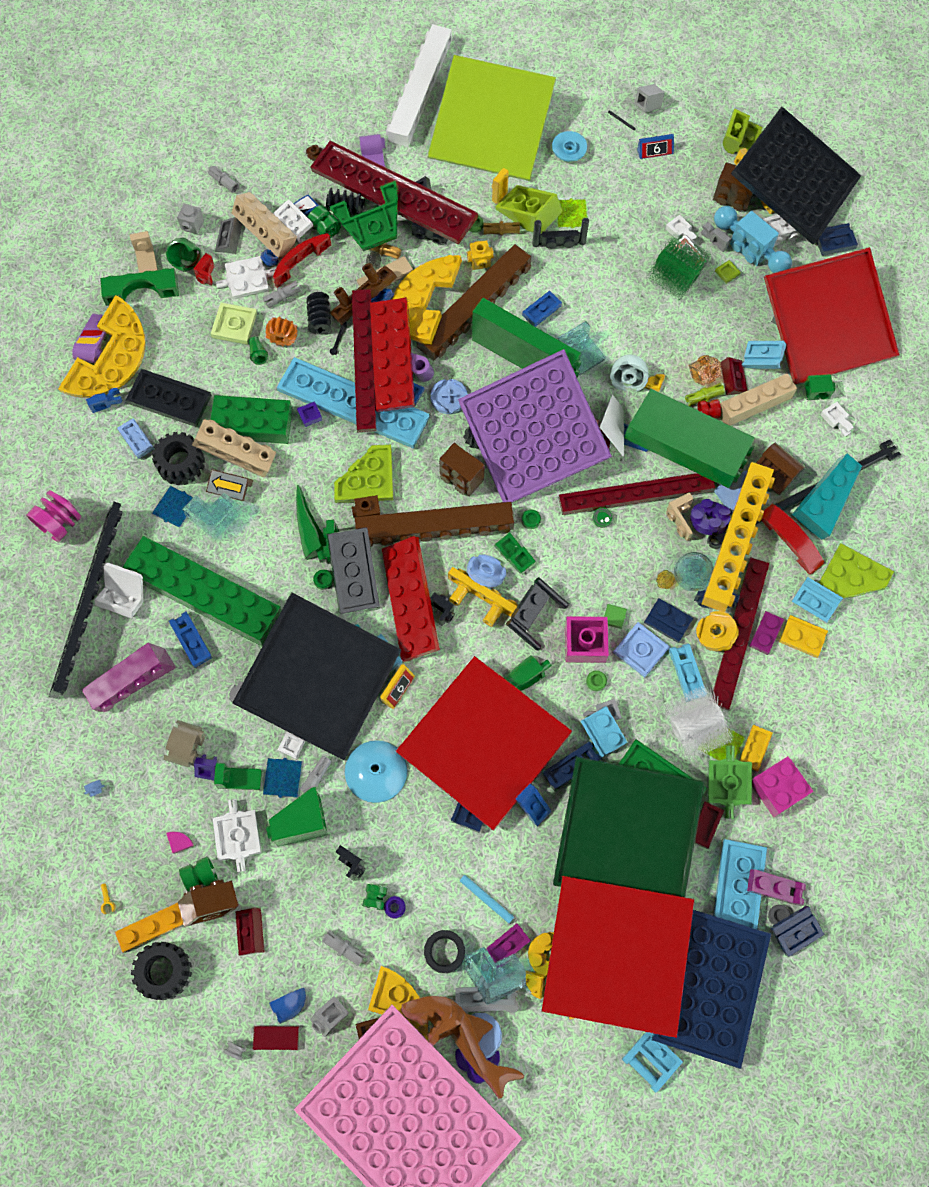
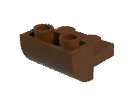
[756,442,806,496]

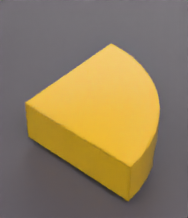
[644,374,665,392]
[522,970,546,999]

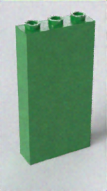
[472,298,582,378]
[624,389,755,488]

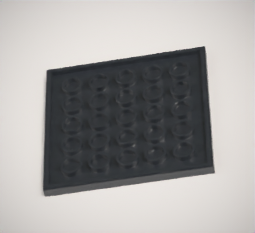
[731,106,861,245]

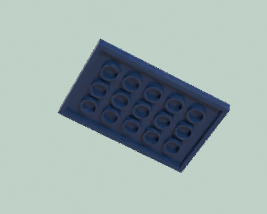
[652,910,771,1069]

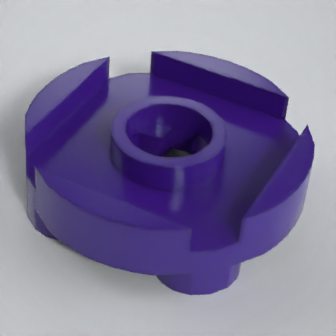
[690,499,730,535]

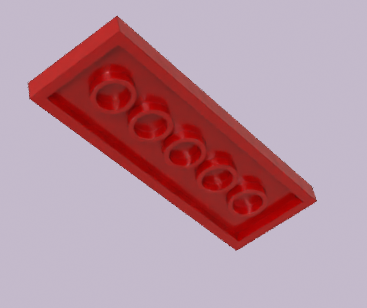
[370,297,415,412]
[382,536,440,662]

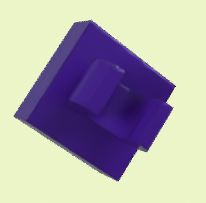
[297,401,322,427]
[194,754,217,781]

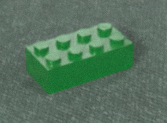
[210,395,293,444]

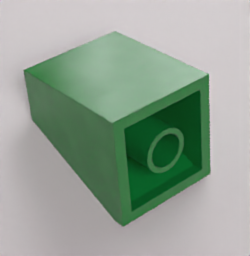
[266,787,328,847]

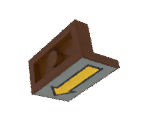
[206,469,253,501]

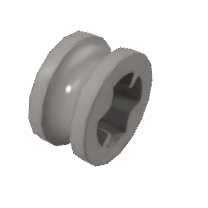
[223,1041,247,1060]

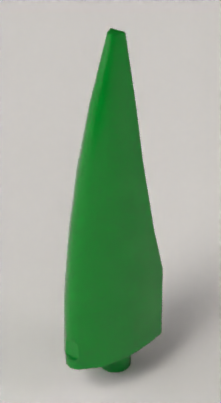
[296,485,327,563]
[504,655,552,691]

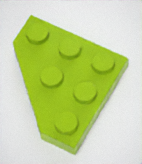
[334,444,393,503]
[819,543,894,599]

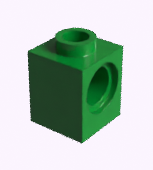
[804,374,835,400]

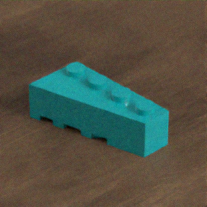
[792,453,862,540]

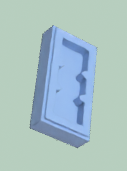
[117,418,154,459]

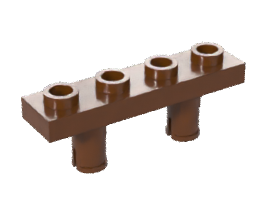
[330,263,397,325]

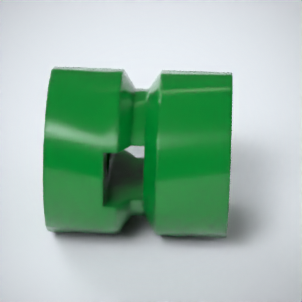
[308,205,341,239]
[179,856,218,892]

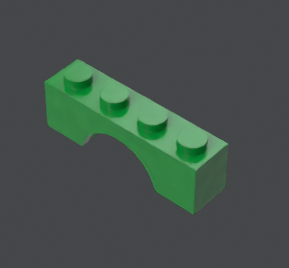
[100,268,179,306]

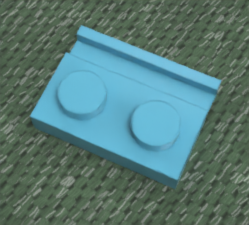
[742,341,786,369]
[792,577,843,623]
[580,706,628,758]

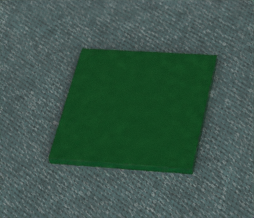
[553,757,705,897]

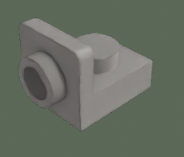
[310,996,349,1037]

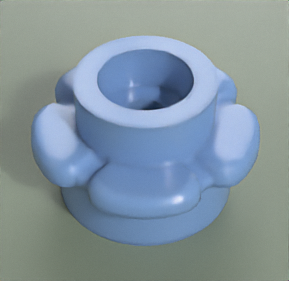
[84,780,104,797]

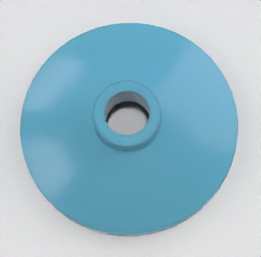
[552,131,587,162]

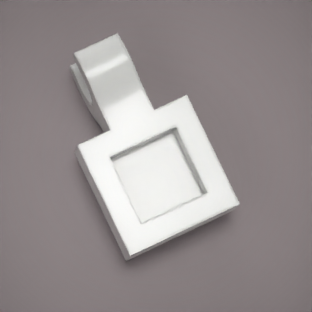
[666,215,697,244]
[820,402,854,437]

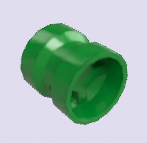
[362,884,388,910]

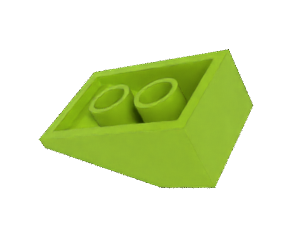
[495,185,563,234]

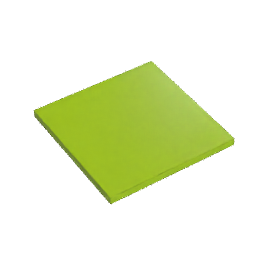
[427,55,556,181]

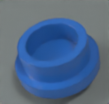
[260,249,278,266]

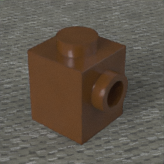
[352,495,381,518]

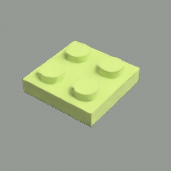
[211,303,257,345]

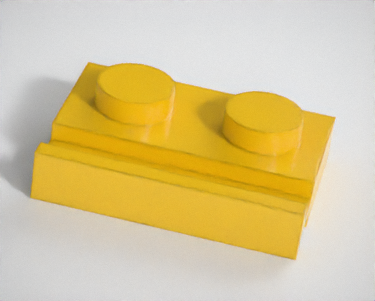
[779,615,828,658]

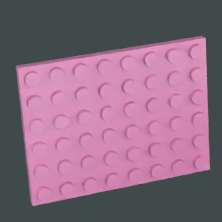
[294,1005,523,1187]

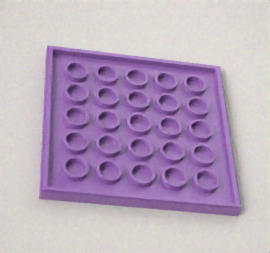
[458,349,612,503]

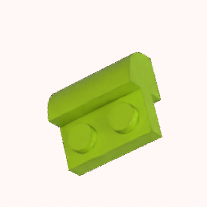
[723,109,763,154]

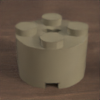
[164,720,206,768]

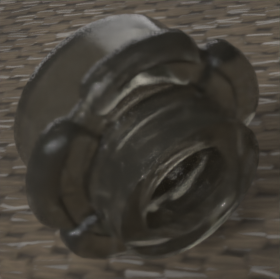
[366,251,381,268]

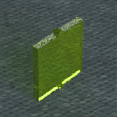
[557,198,587,229]
[698,726,745,761]

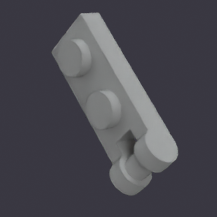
[455,986,518,1013]

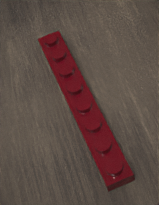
[352,289,377,433]
[558,473,715,515]
[710,557,770,711]

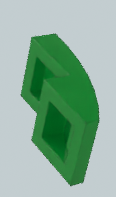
[494,532,536,574]

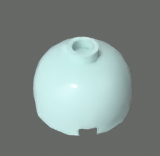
[610,354,648,392]

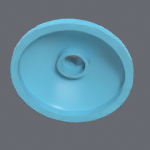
[345,740,407,803]

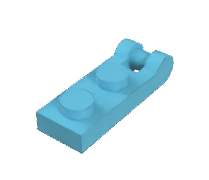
[669,643,707,702]

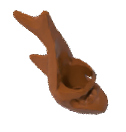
[402,996,524,1099]

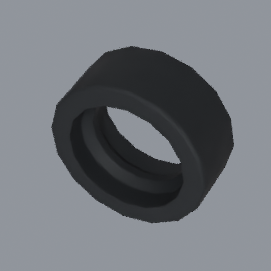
[424,930,465,974]

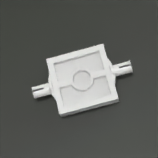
[216,256,276,299]
[213,799,262,873]

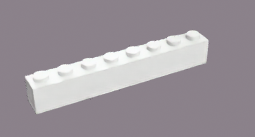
[386,24,452,147]

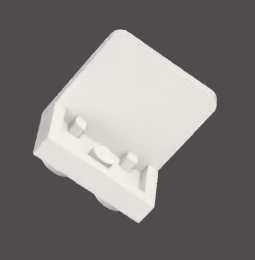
[95,563,143,618]

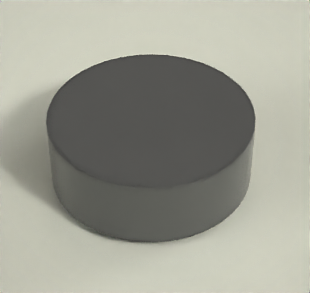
[768,904,791,925]

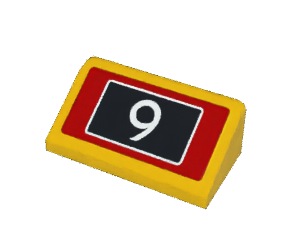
[380,664,415,709]

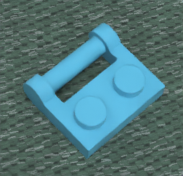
[622,1032,683,1093]

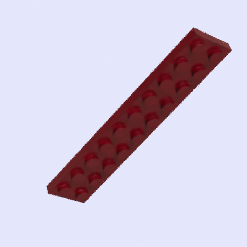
[310,140,478,245]

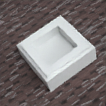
[277,732,306,759]

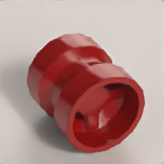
[697,399,721,418]

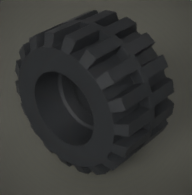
[152,432,205,485]
[131,941,192,1000]

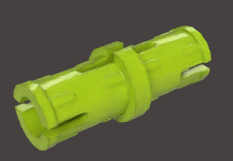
[685,383,725,407]

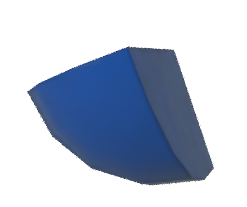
[269,988,306,1024]

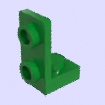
[214,763,262,790]

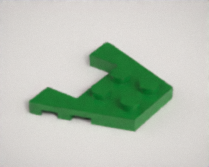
[330,181,398,252]

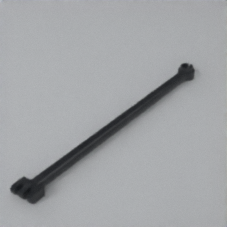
[707,439,902,549]

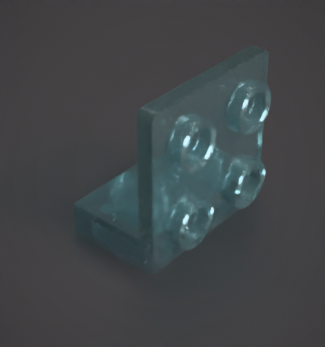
[557,321,606,376]

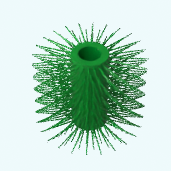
[646,231,711,300]

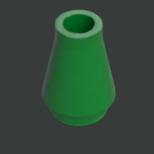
[248,336,268,365]

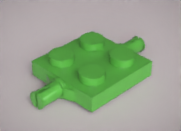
[708,746,752,819]

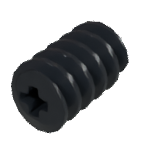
[326,187,365,216]
[306,292,332,334]

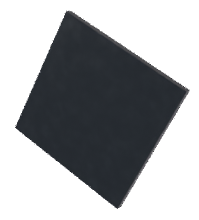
[232,592,401,760]

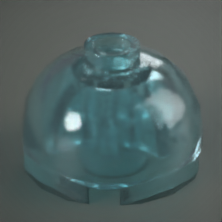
[674,551,714,591]

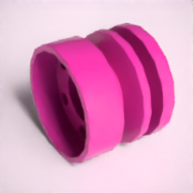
[26,490,81,543]

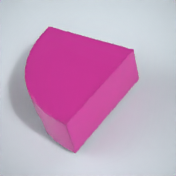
[166,832,194,854]

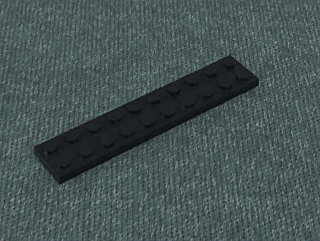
[48,501,123,699]

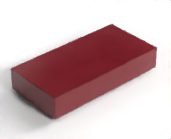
[695,801,724,849]
[253,1026,299,1050]

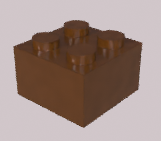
[713,162,753,211]
[439,443,485,497]
[178,879,239,927]

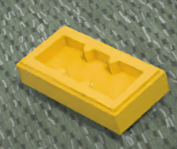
[492,168,509,204]
[739,725,773,772]

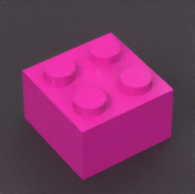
[565,616,609,663]
[752,756,814,817]

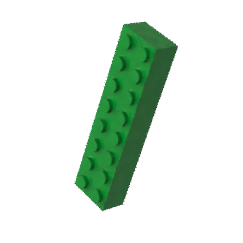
[122,536,282,647]

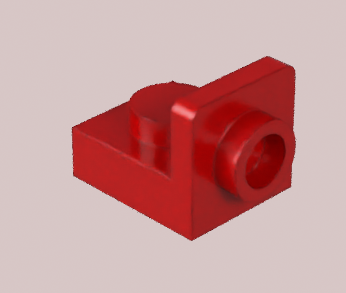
[194,253,214,286]

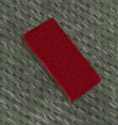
[720,357,748,395]
[235,908,264,956]

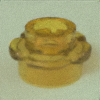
[656,570,675,589]

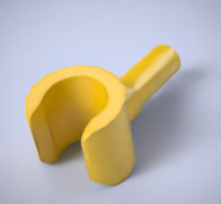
[101,884,116,914]

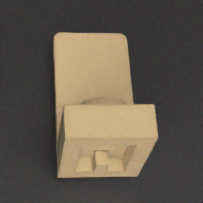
[130,231,158,273]
[666,493,693,541]

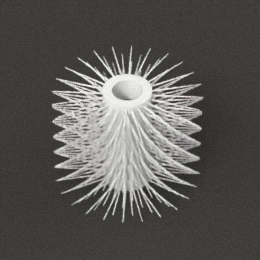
[663,685,733,759]

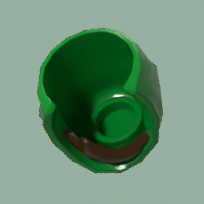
[166,237,201,272]

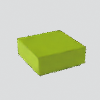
[715,260,741,284]

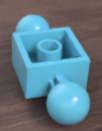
[714,206,792,273]

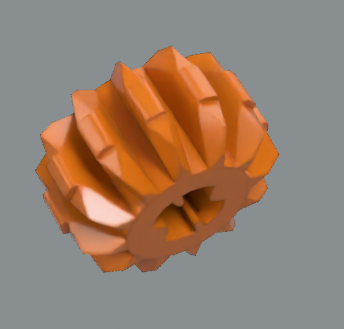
[265,316,297,347]

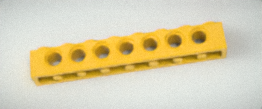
[701,462,775,612]

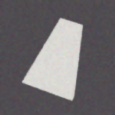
[600,394,624,456]

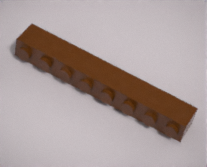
[417,244,531,361]
[354,501,514,547]

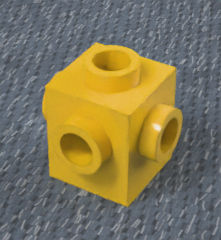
[466,240,494,270]

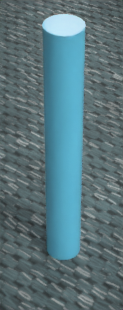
[460,875,514,923]

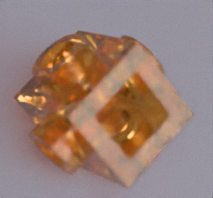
[688,355,722,385]

